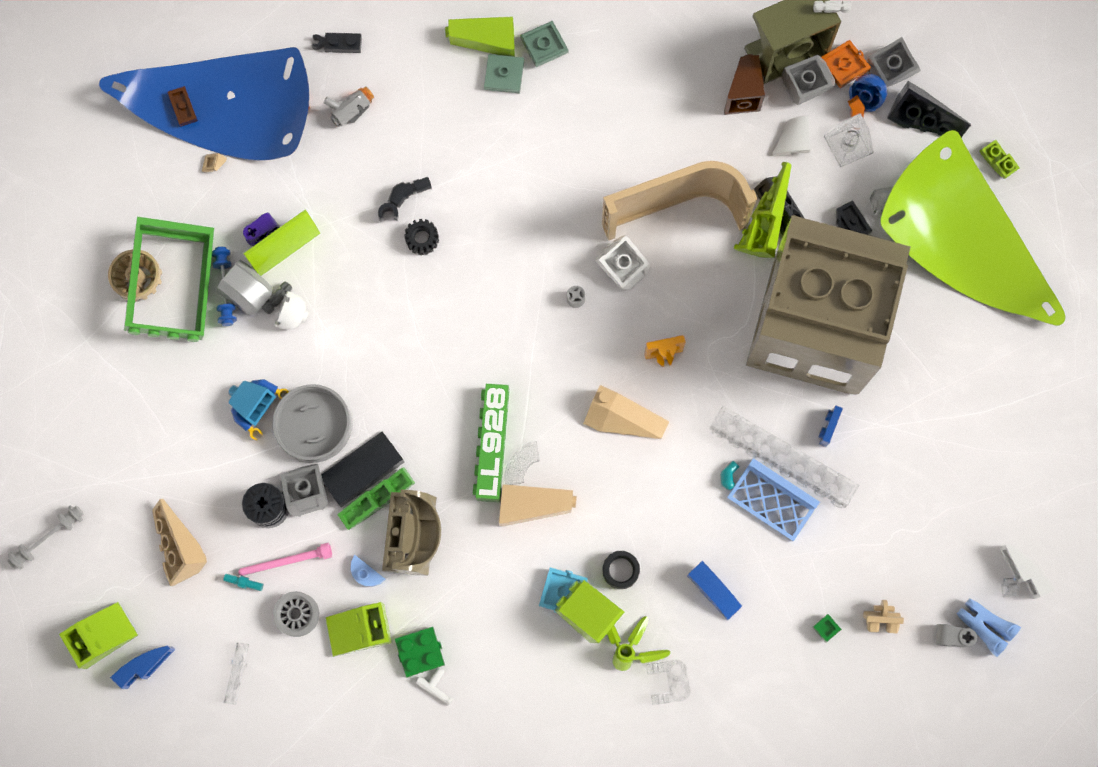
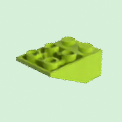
[59,602,138,669]
[326,602,392,657]

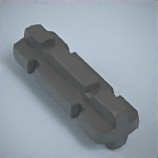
[262,281,292,314]

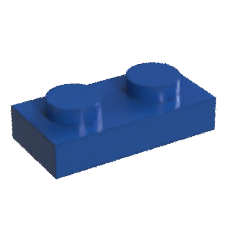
[818,405,843,447]

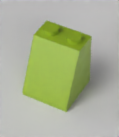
[554,580,625,643]

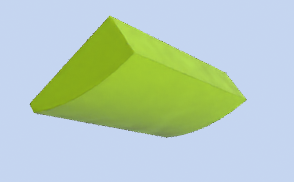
[243,210,321,276]

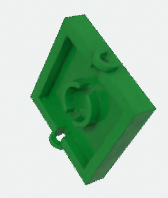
[395,627,445,678]

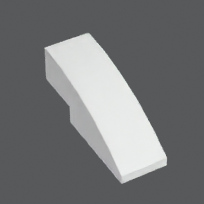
[1000,544,1055,599]

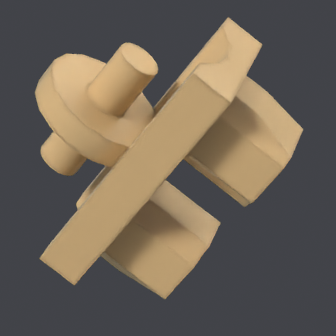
[863,600,904,633]

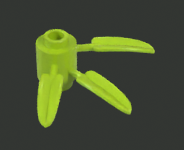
[607,616,671,671]

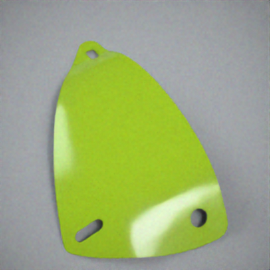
[880,130,1066,326]

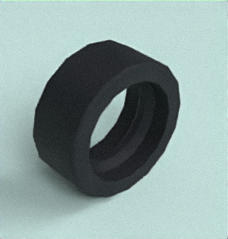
[602,551,640,589]

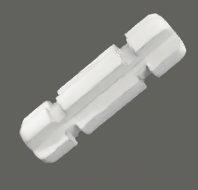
[813,1,851,13]

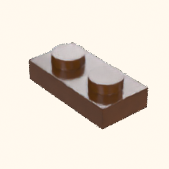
[167,86,198,127]

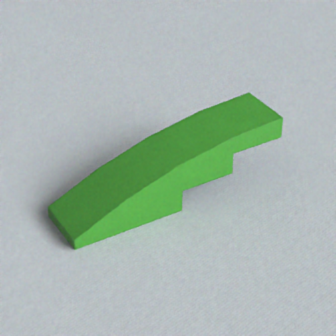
[337,468,415,530]

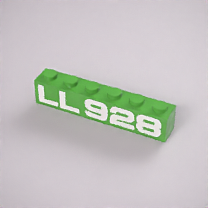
[473,383,510,502]

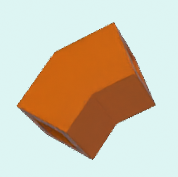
[847,95,865,119]

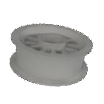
[273,591,319,637]

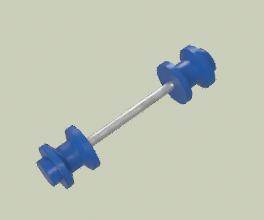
[212,246,237,326]

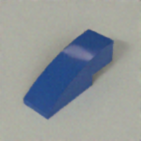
[687,561,742,620]
[110,645,176,689]

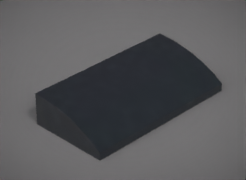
[321,431,404,507]

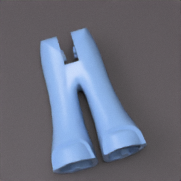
[957,598,1021,657]

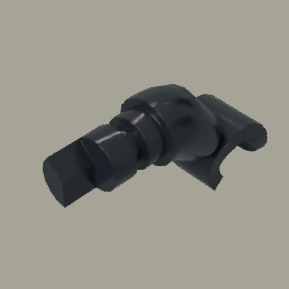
[378,177,432,222]

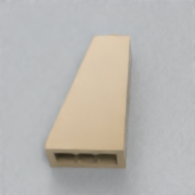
[499,484,577,526]

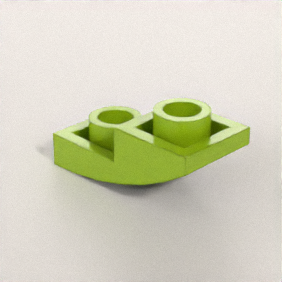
[979,140,1020,179]

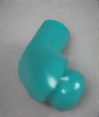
[720,461,739,490]

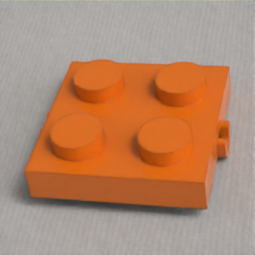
[821,40,871,89]

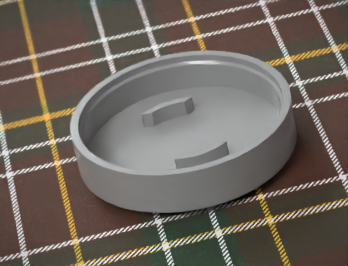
[273,384,352,463]

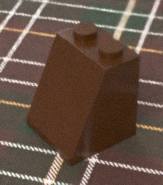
[724,54,765,115]

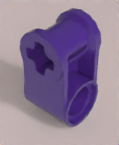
[243,212,280,246]

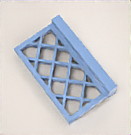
[727,458,820,541]

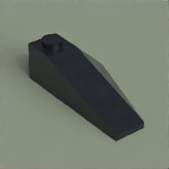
[887,81,971,138]

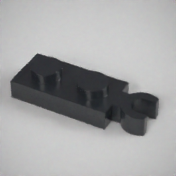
[312,33,362,53]

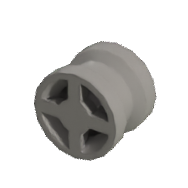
[567,286,585,308]

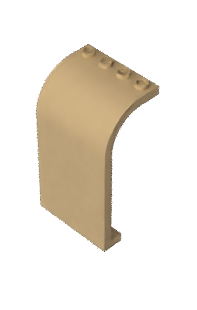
[602,161,757,241]

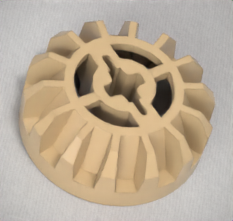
[108,249,162,302]

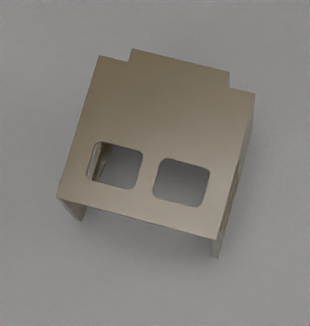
[746,215,911,395]

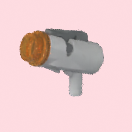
[323,86,374,126]

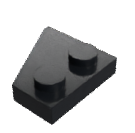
[836,200,872,235]

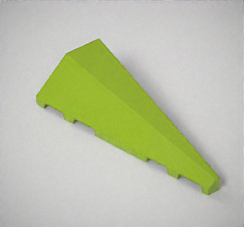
[733,162,792,258]

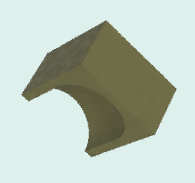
[744,0,841,84]

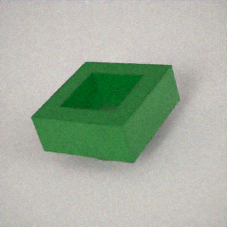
[812,614,842,643]

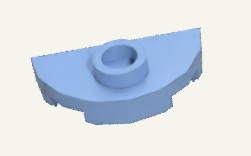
[350,555,386,587]

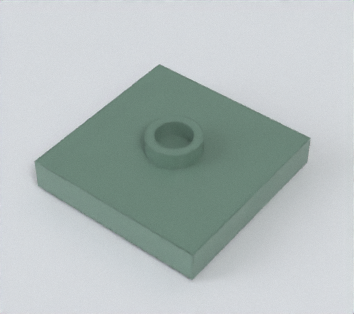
[520,21,569,67]
[484,54,524,93]

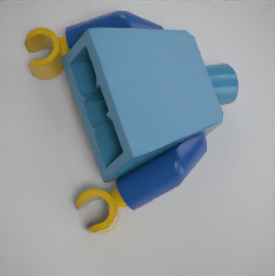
[228,379,289,440]

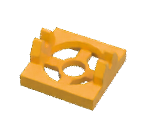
[644,335,686,367]

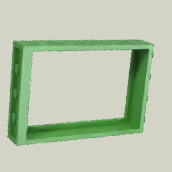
[124,216,214,342]

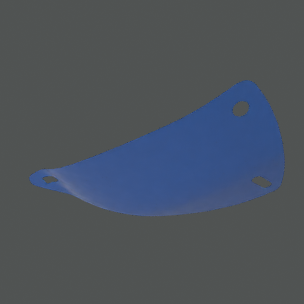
[99,47,309,160]

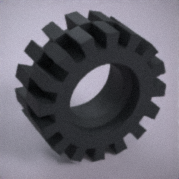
[404,219,439,255]

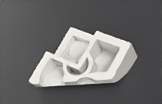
[773,116,810,156]

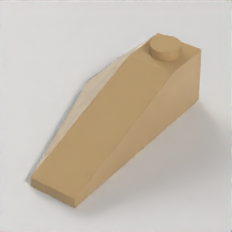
[583,385,669,439]
[152,499,207,586]

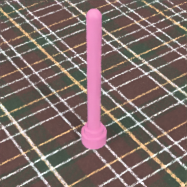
[238,542,332,576]

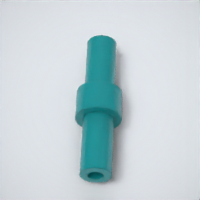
[223,574,264,591]

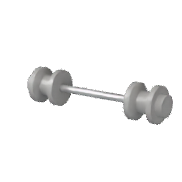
[7,505,84,570]

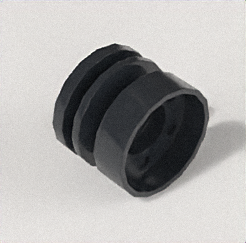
[242,483,289,529]

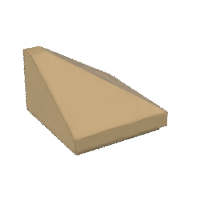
[202,153,227,172]

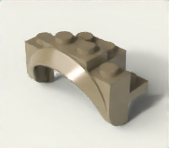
[382,489,441,576]

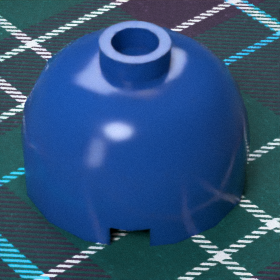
[849,74,887,112]

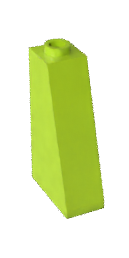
[445,16,515,57]

